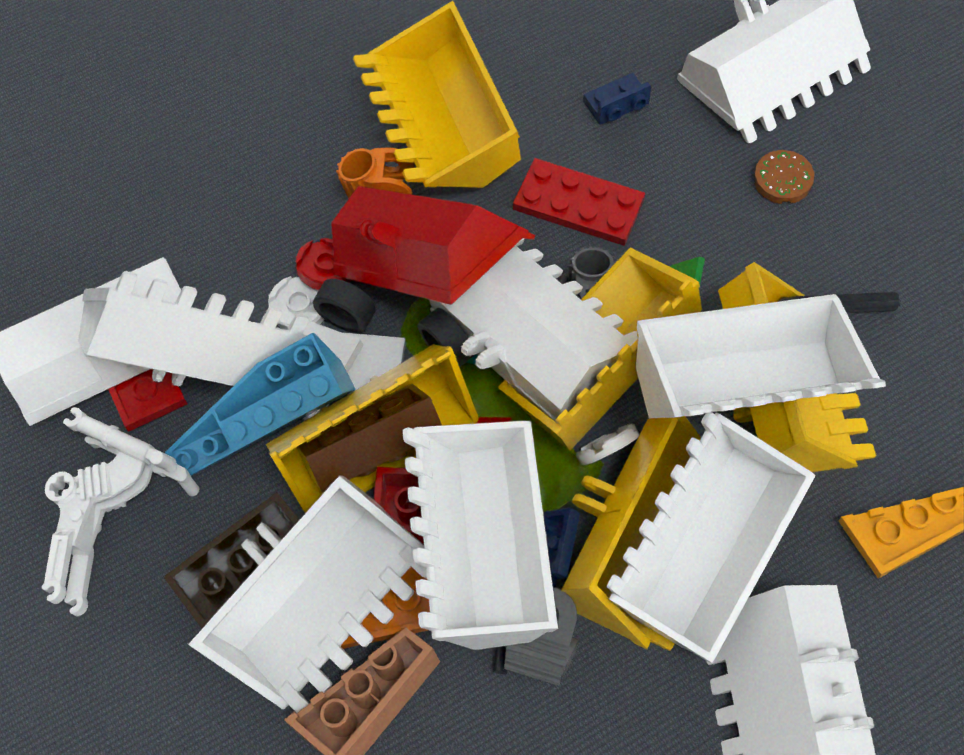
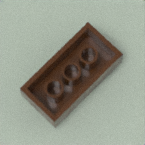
[297,384,442,493]

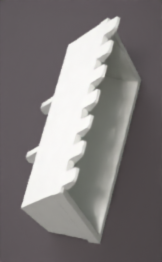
[706,585,876,755]

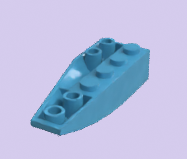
[165,333,356,476]

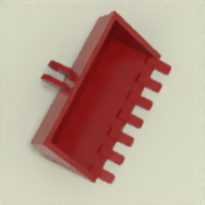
[331,186,535,305]

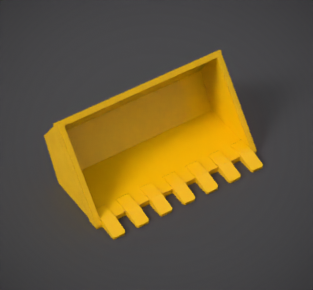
[353,1,521,188]
[718,262,876,472]
[266,344,479,513]

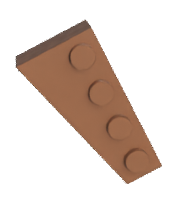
[284,628,440,755]

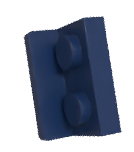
[583,73,651,125]
[543,508,580,587]

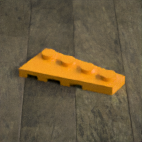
[838,487,964,578]

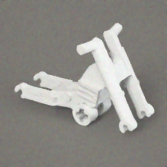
[42,407,200,616]

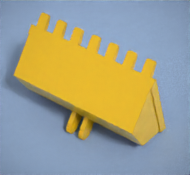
[498,247,702,451]
[561,416,701,651]

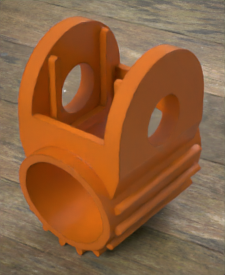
[336,148,415,199]

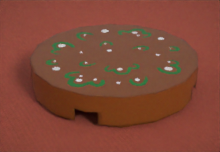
[754,150,815,204]

